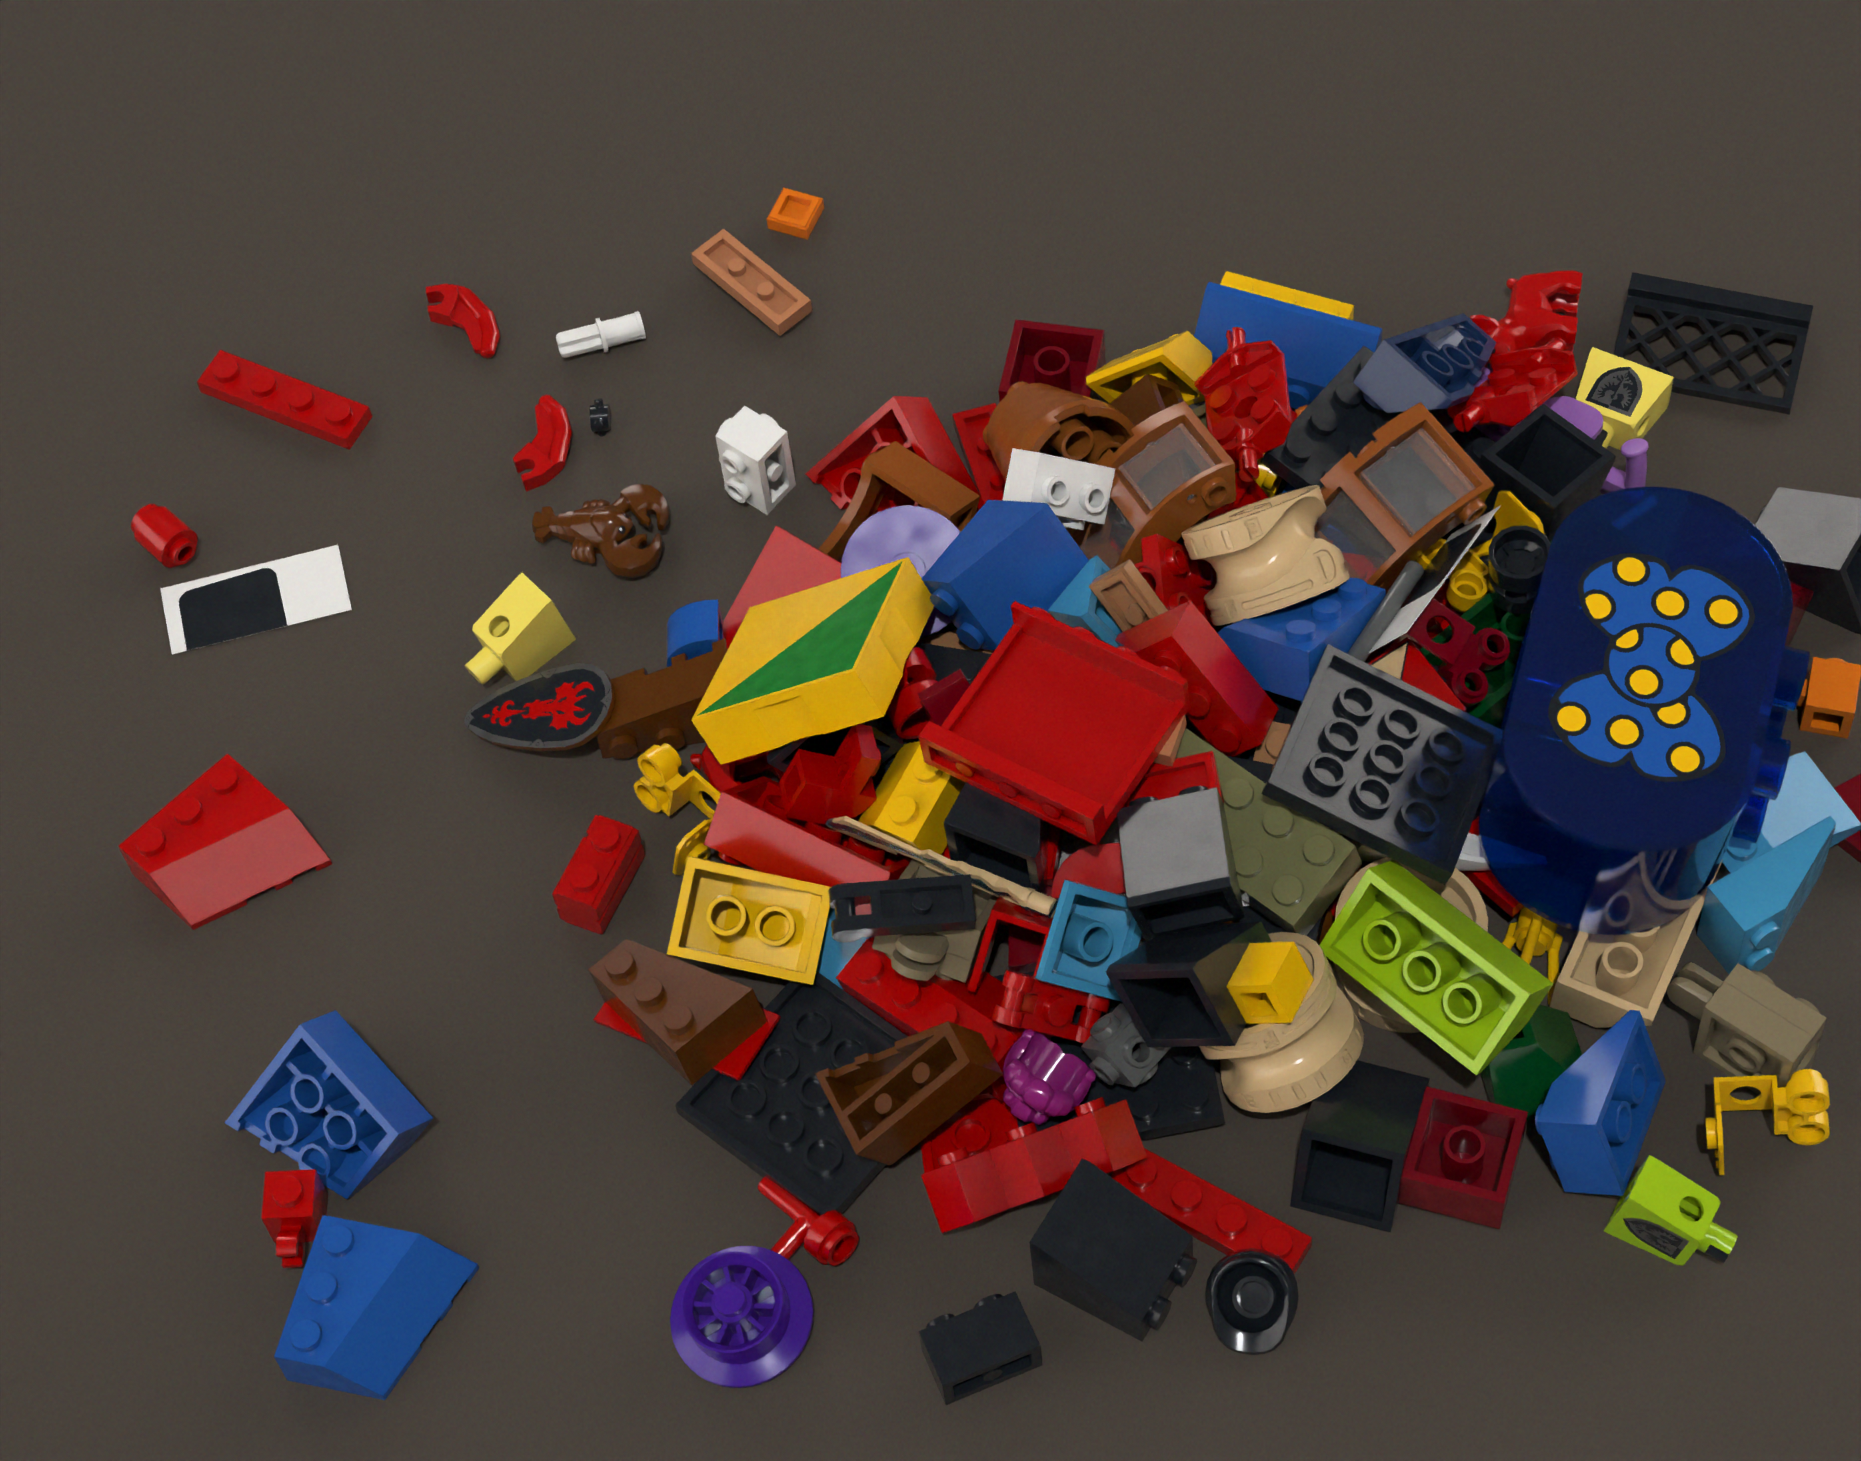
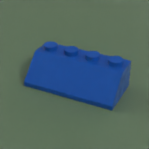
[1194,282,1382,409]

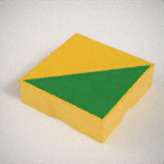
[691,557,934,765]

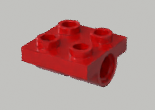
[1134,534,1217,630]

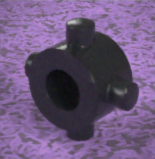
[590,398,611,437]

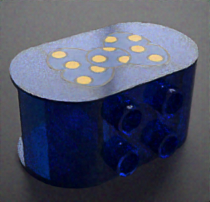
[1478,487,1810,935]

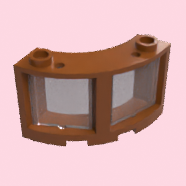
[1066,401,1236,569]
[1314,402,1494,592]

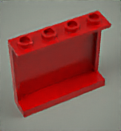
[918,601,1190,846]

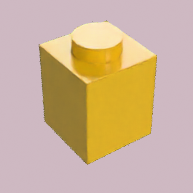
[1226,941,1314,1024]

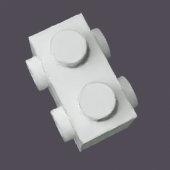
[715,406,796,515]
[1002,448,1115,530]

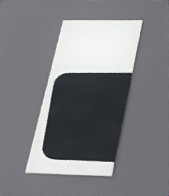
[1368,505,1501,654]
[160,545,352,655]

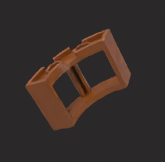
[818,441,980,562]

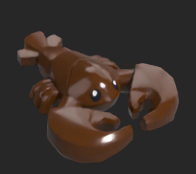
[532,484,670,578]

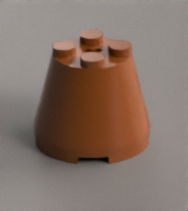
[983,381,1135,528]

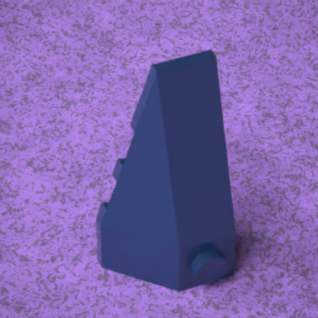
[1353,313,1497,413]

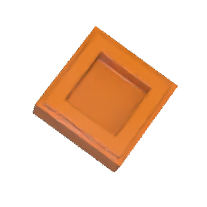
[767,188,824,240]

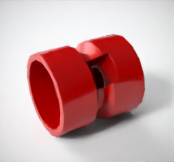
[886,647,938,739]

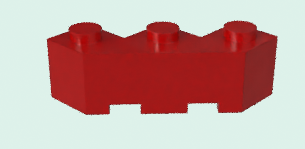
[921,1097,1148,1233]

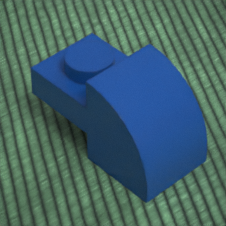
[667,599,723,667]

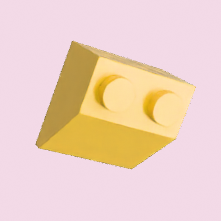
[1086,331,1212,405]
[857,741,966,855]

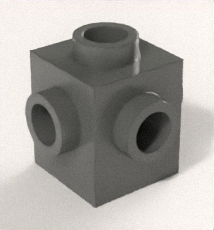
[1081,1003,1171,1087]

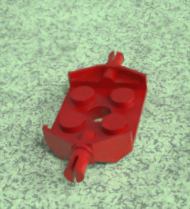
[1194,327,1292,482]
[1447,337,1578,432]

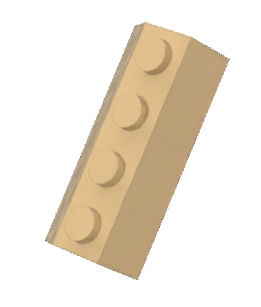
[1549,820,1723,1028]

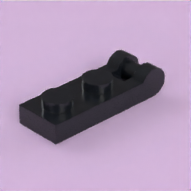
[828,874,976,942]

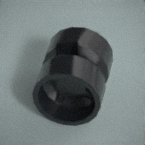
[1489,525,1552,614]

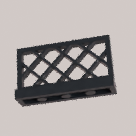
[1614,272,1813,415]

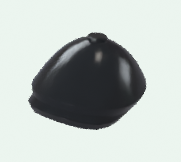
[1206,1248,1299,1355]

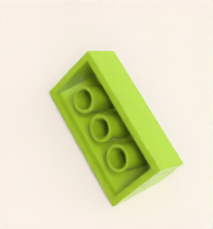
[1319,859,1554,1075]

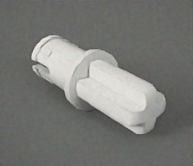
[556,311,646,358]

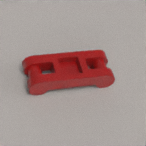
[991,970,1111,1043]

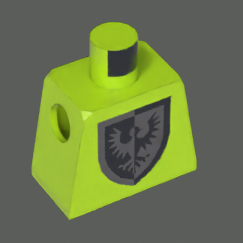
[1604,1155,1738,1266]

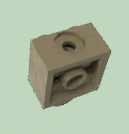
[872,859,998,983]
[1667,962,1827,1095]

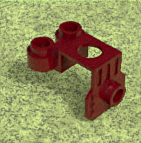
[1376,598,1510,709]

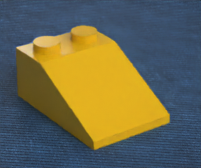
[667,856,831,985]

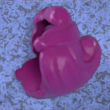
[1003,1029,1096,1125]

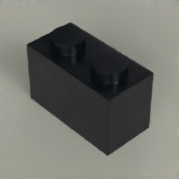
[918,1291,1042,1405]

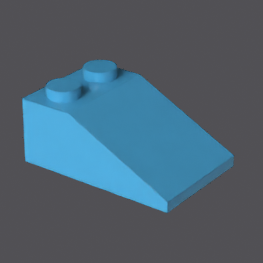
[1679,751,1861,880]
[1697,815,1837,974]

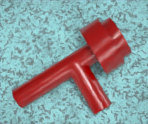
[758,1177,859,1266]

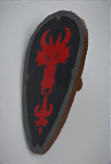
[464,663,615,751]

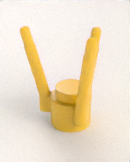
[1502,903,1563,1006]

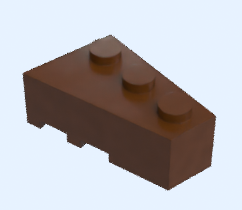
[597,638,728,759]
[588,939,768,1085]
[815,1021,1003,1165]

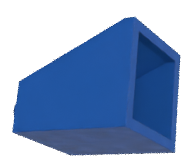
[922,500,1089,650]

